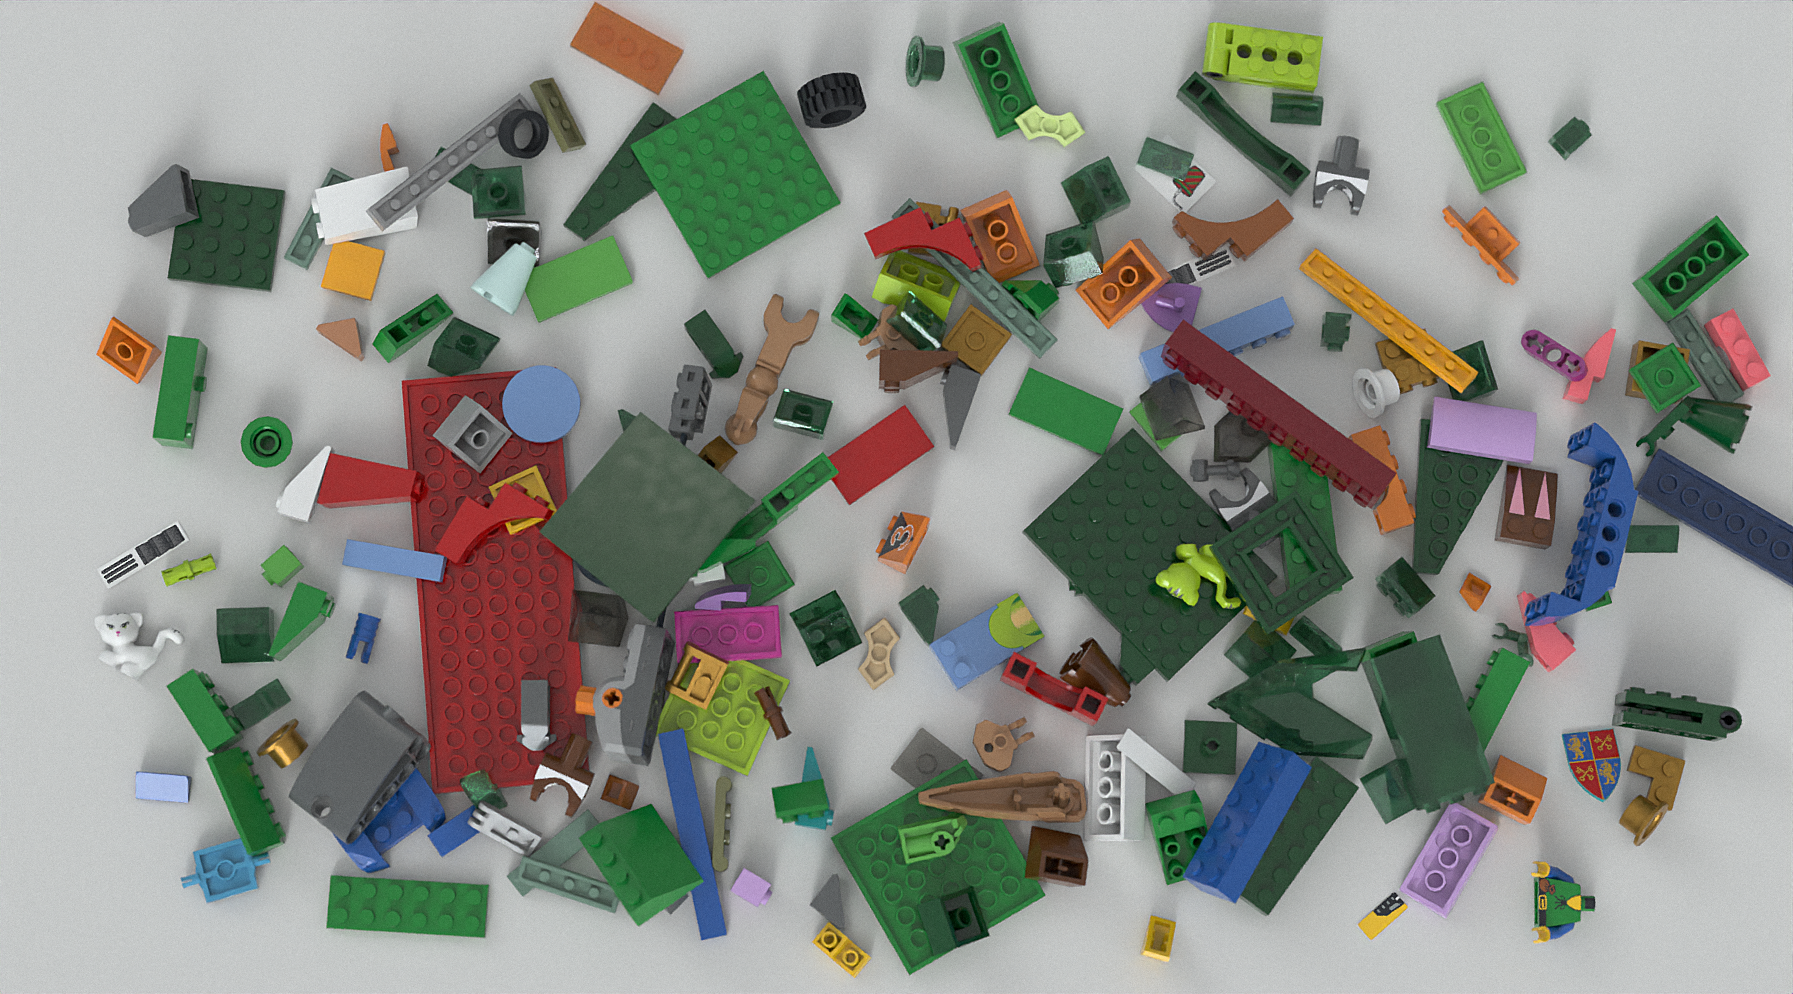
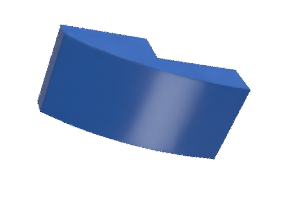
[427,804,481,857]

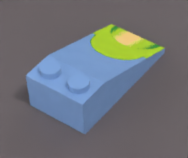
[929,593,1045,691]

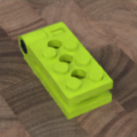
[1202,22,1323,93]

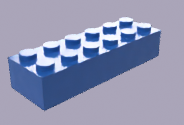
[1182,742,1312,904]

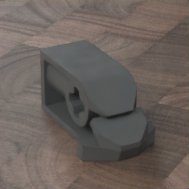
[517,680,557,751]

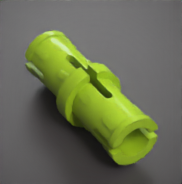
[161,553,217,587]

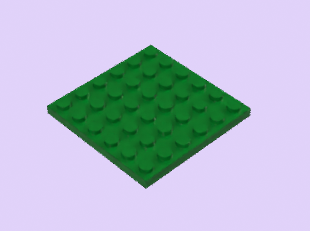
[630,71,841,280]
[831,759,1046,975]

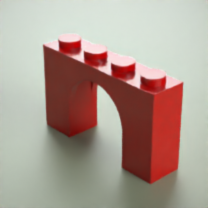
[999,652,1109,726]

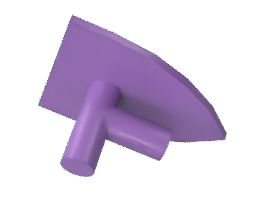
[1142,283,1202,332]

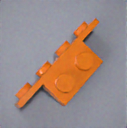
[1442,205,1521,285]

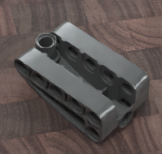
[289,691,431,844]

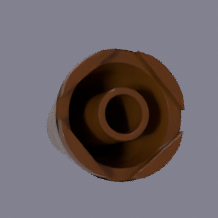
[1059,637,1131,707]

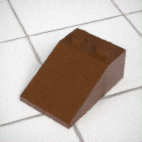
[879,350,958,393]

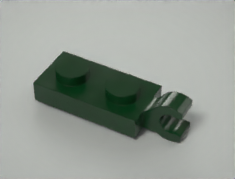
[1636,396,1695,457]

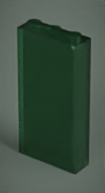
[1361,634,1495,813]

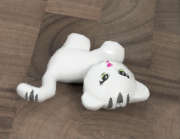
[94,612,184,680]

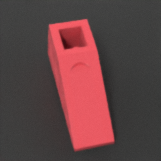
[1517,591,1576,672]

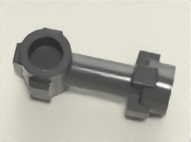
[1190,459,1240,482]

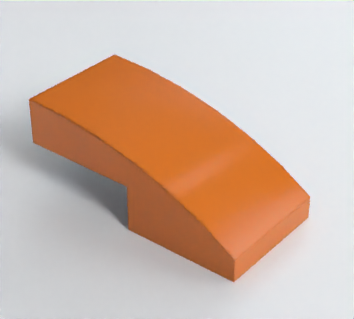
[380,123,399,172]

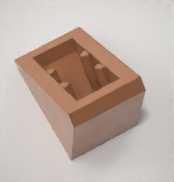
[316,318,364,362]

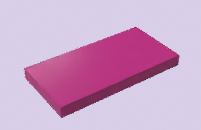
[674,605,782,664]

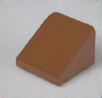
[600,775,639,810]

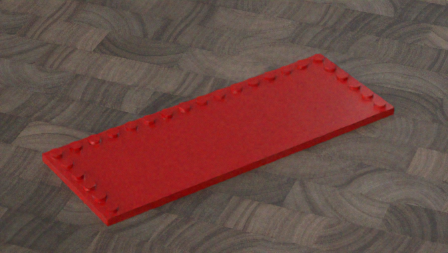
[401,367,590,794]

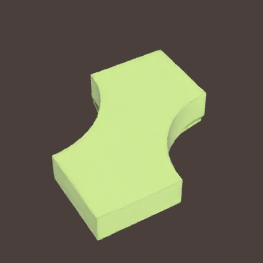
[1014,105,1085,147]

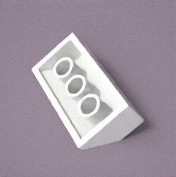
[1084,734,1146,841]

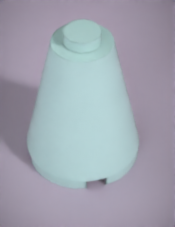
[470,242,537,316]

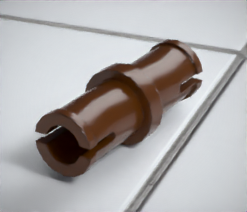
[754,686,792,740]

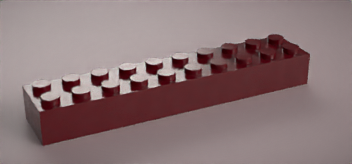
[1161,319,1396,509]

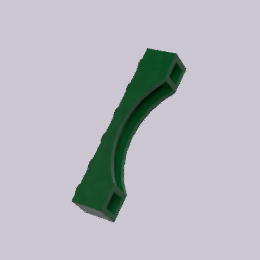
[1176,71,1311,197]

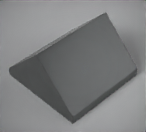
[810,874,845,929]

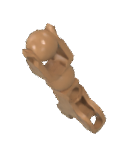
[725,294,819,446]

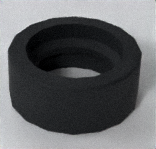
[498,109,549,159]

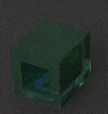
[1548,117,1592,160]

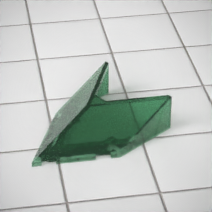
[1207,647,1373,760]

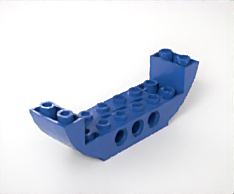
[1525,422,1639,626]

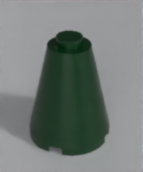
[1681,397,1753,454]

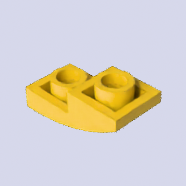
[812,922,871,978]

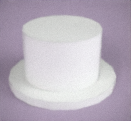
[1353,368,1400,418]

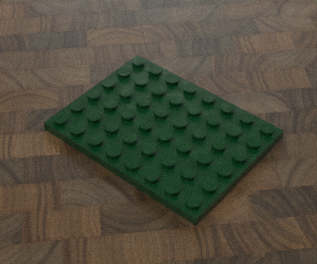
[1022,428,1277,682]

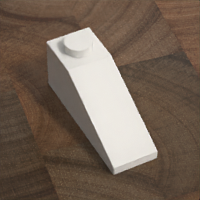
[276,446,335,524]

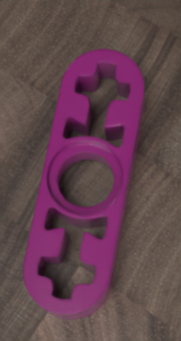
[1521,330,1588,382]

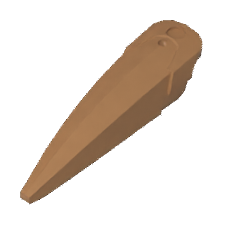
[919,771,1087,823]

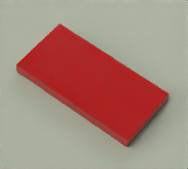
[828,405,934,506]

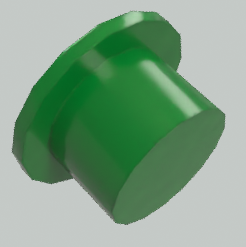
[241,416,293,468]

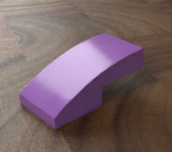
[695,584,751,610]

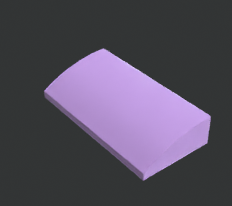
[1427,397,1537,464]
[1399,800,1498,919]

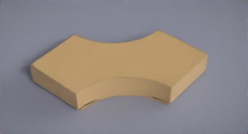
[858,618,900,690]

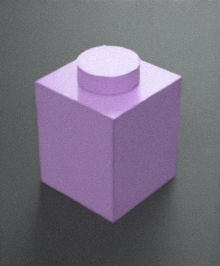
[730,868,773,907]

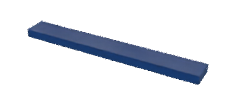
[658,729,727,941]

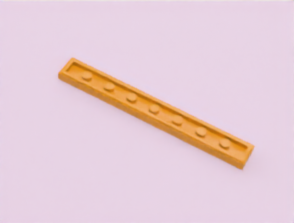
[1299,248,1478,393]

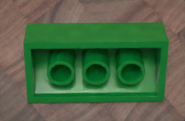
[206,747,286,856]

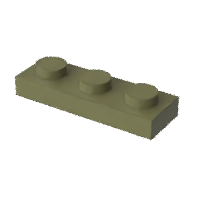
[529,77,586,153]

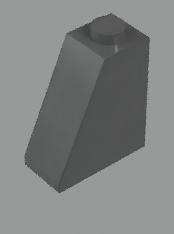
[128,164,199,237]

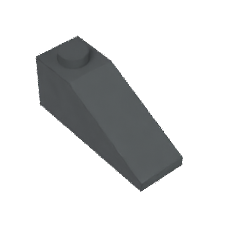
[940,364,981,450]

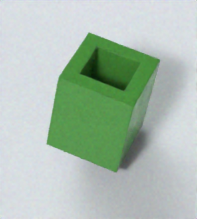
[260,545,304,587]

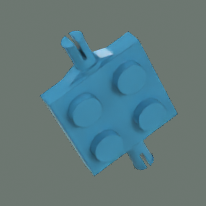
[181,838,271,903]

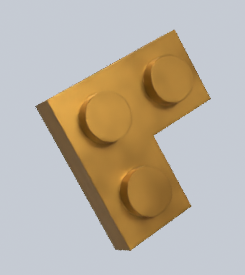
[1627,745,1686,811]

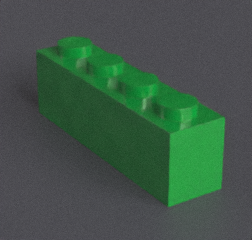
[1451,647,1530,755]

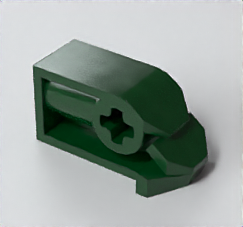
[684,309,744,379]

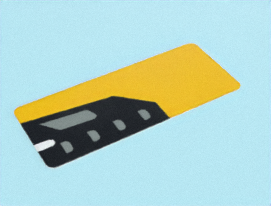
[1358,892,1408,940]

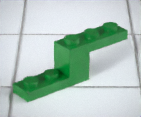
[724,452,839,541]

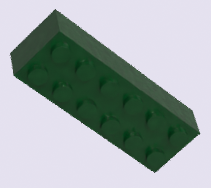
[1239,757,1359,916]

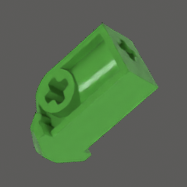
[897,813,967,864]

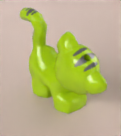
[1156,544,1241,609]

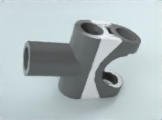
[1313,136,1370,216]
[1209,468,1280,549]

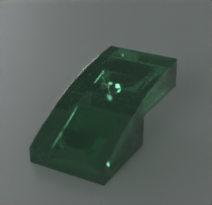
[231,678,291,731]
[460,769,508,813]

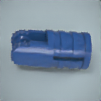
[346,613,381,664]

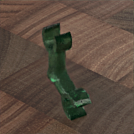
[1491,623,1534,667]

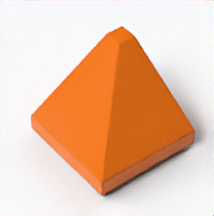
[1459,572,1491,612]

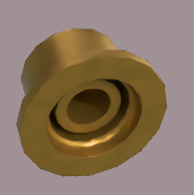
[256,718,308,769]
[1619,794,1668,846]

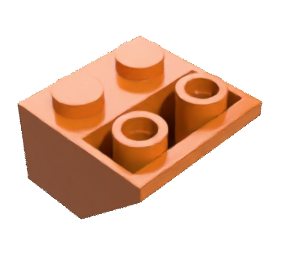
[1478,755,1548,825]

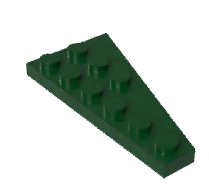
[563,102,677,241]

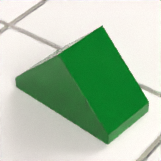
[831,293,878,339]

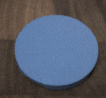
[502,365,581,443]

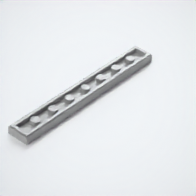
[366,93,534,232]

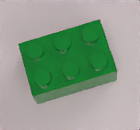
[166,669,244,754]

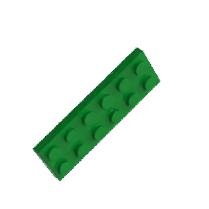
[326,875,489,938]

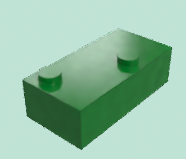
[1632,215,1749,323]
[152,335,208,449]

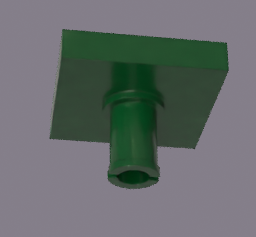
[1182,720,1237,775]

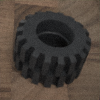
[797,72,867,128]

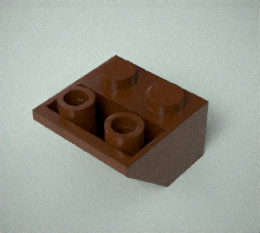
[1025,826,1089,887]

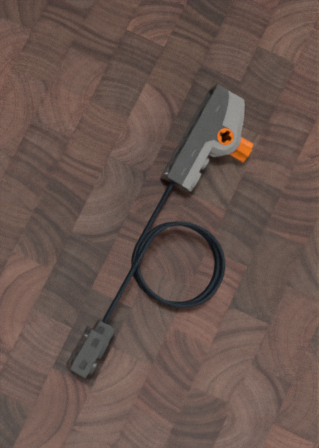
[573,364,712,766]

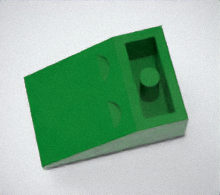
[1145,790,1208,885]

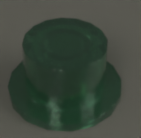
[905,36,945,87]

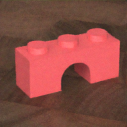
[1704,309,1771,391]

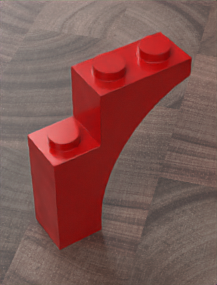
[864,207,984,272]
[435,482,554,565]

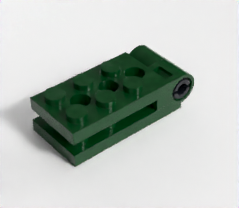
[1612,687,1742,742]

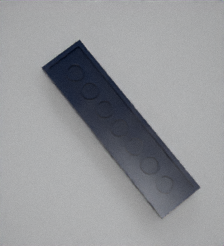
[1635,448,1793,587]

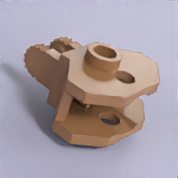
[858,304,920,360]
[973,717,1035,772]

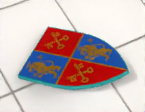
[1562,729,1621,802]

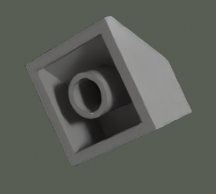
[433,395,512,473]

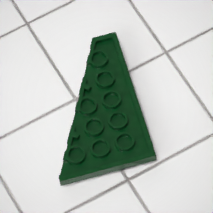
[1412,419,1504,575]

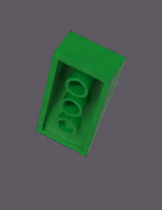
[953,22,1039,138]

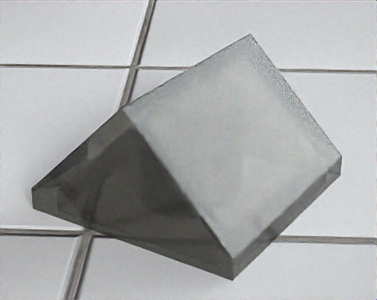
[487,218,542,267]
[1139,376,1205,441]
[568,590,629,648]

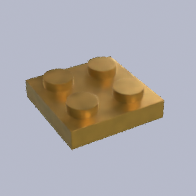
[940,304,1012,377]

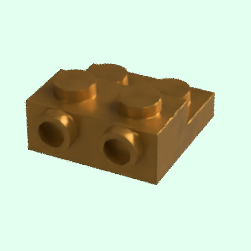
[1375,329,1440,394]

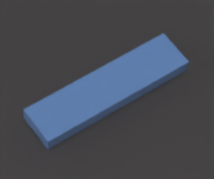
[342,539,447,582]

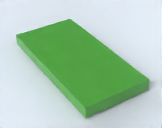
[1436,82,1527,194]
[525,235,633,323]

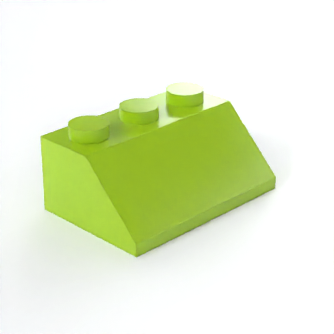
[872,250,961,326]

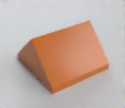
[96,317,162,384]

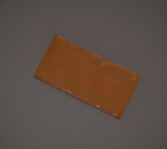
[570,2,684,96]

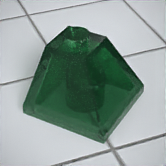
[427,317,501,377]

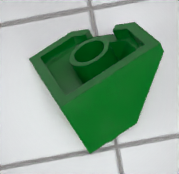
[1001,280,1060,322]

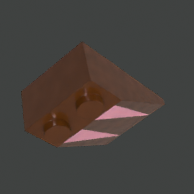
[1494,465,1558,550]

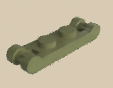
[712,776,732,872]

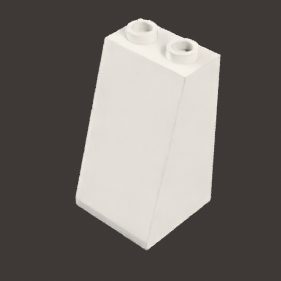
[311,167,418,245]

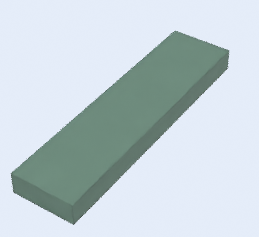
[284,167,355,270]
[1665,309,1744,402]
[506,809,599,897]
[515,855,619,913]

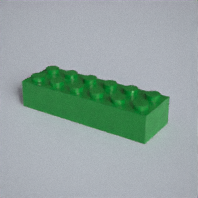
[1267,442,1342,595]

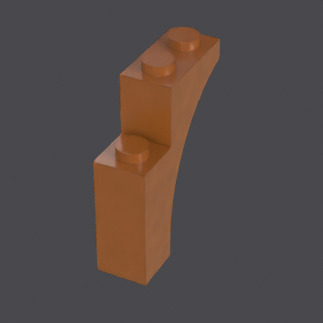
[1172,199,1294,262]

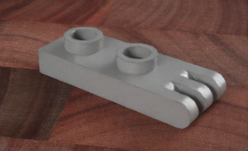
[467,801,542,857]

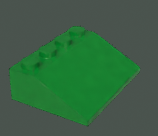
[579,804,704,927]

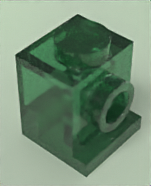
[1321,312,1352,352]

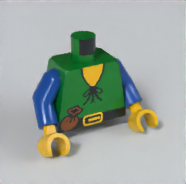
[1531,861,1595,943]

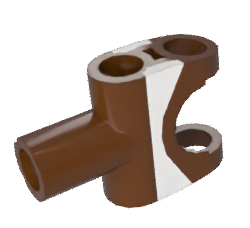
[530,733,595,818]

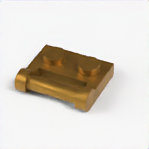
[665,641,729,710]

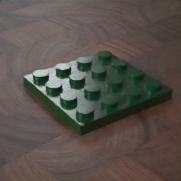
[167,179,286,292]

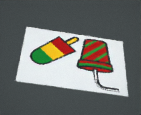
[1134,135,1217,213]

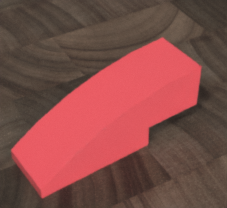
[1562,328,1616,404]

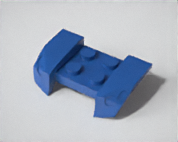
[333,768,446,873]

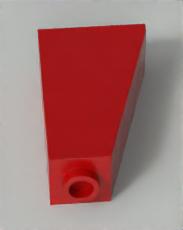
[317,453,425,509]

